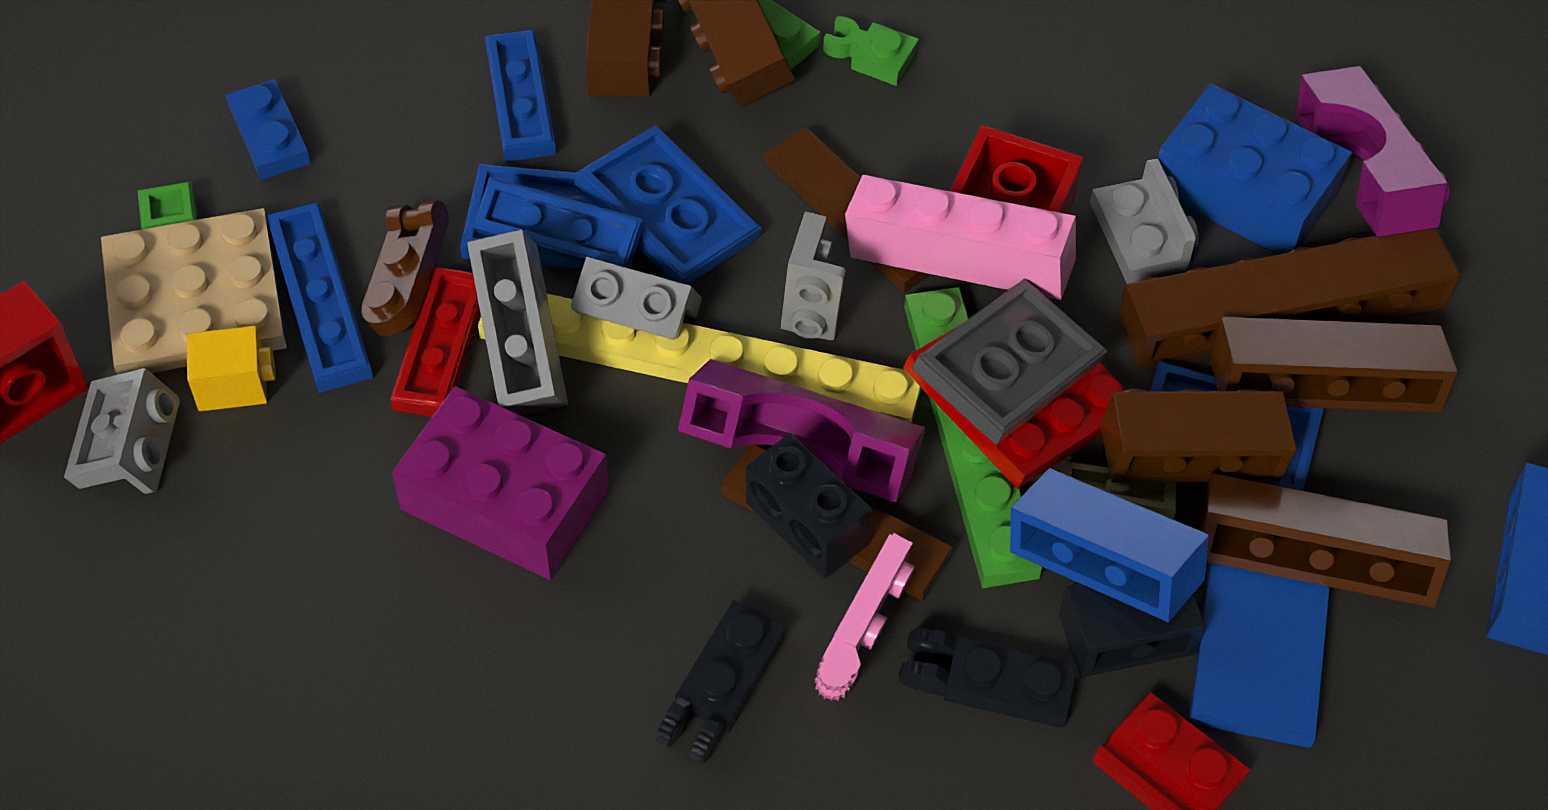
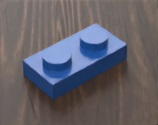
[225,79,311,181]

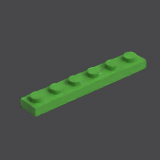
[904,287,1042,588]

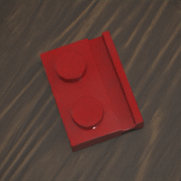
[1092,692,1250,810]

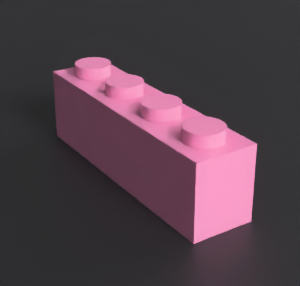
[845,175,1076,301]

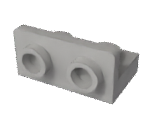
[1090,159,1198,284]
[780,212,846,341]
[571,257,702,340]
[64,368,180,494]

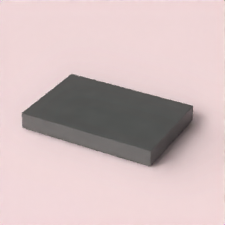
[912,278,1107,445]

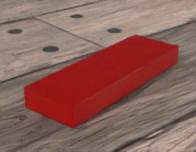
[390,267,480,417]

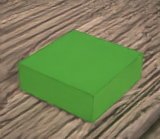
[137,181,198,229]

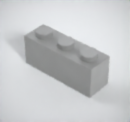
[467,229,569,416]

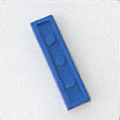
[266,202,373,393]

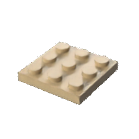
[101,208,287,375]

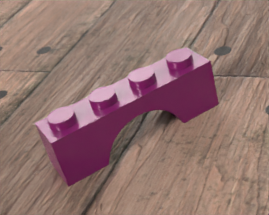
[1295,66,1449,237]
[677,359,925,502]

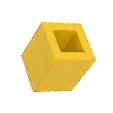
[187,326,276,412]

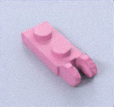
[815,533,915,701]

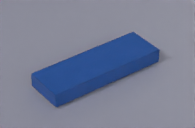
[485,30,556,162]
[472,177,645,269]

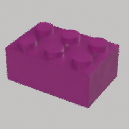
[392,386,609,581]

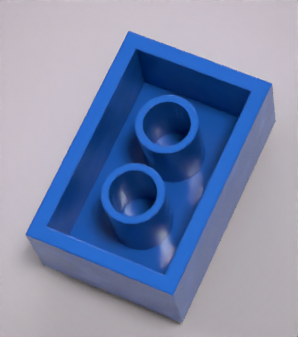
[1158,83,1352,255]

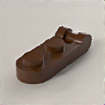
[361,200,449,336]

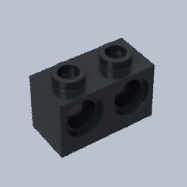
[746,433,872,579]

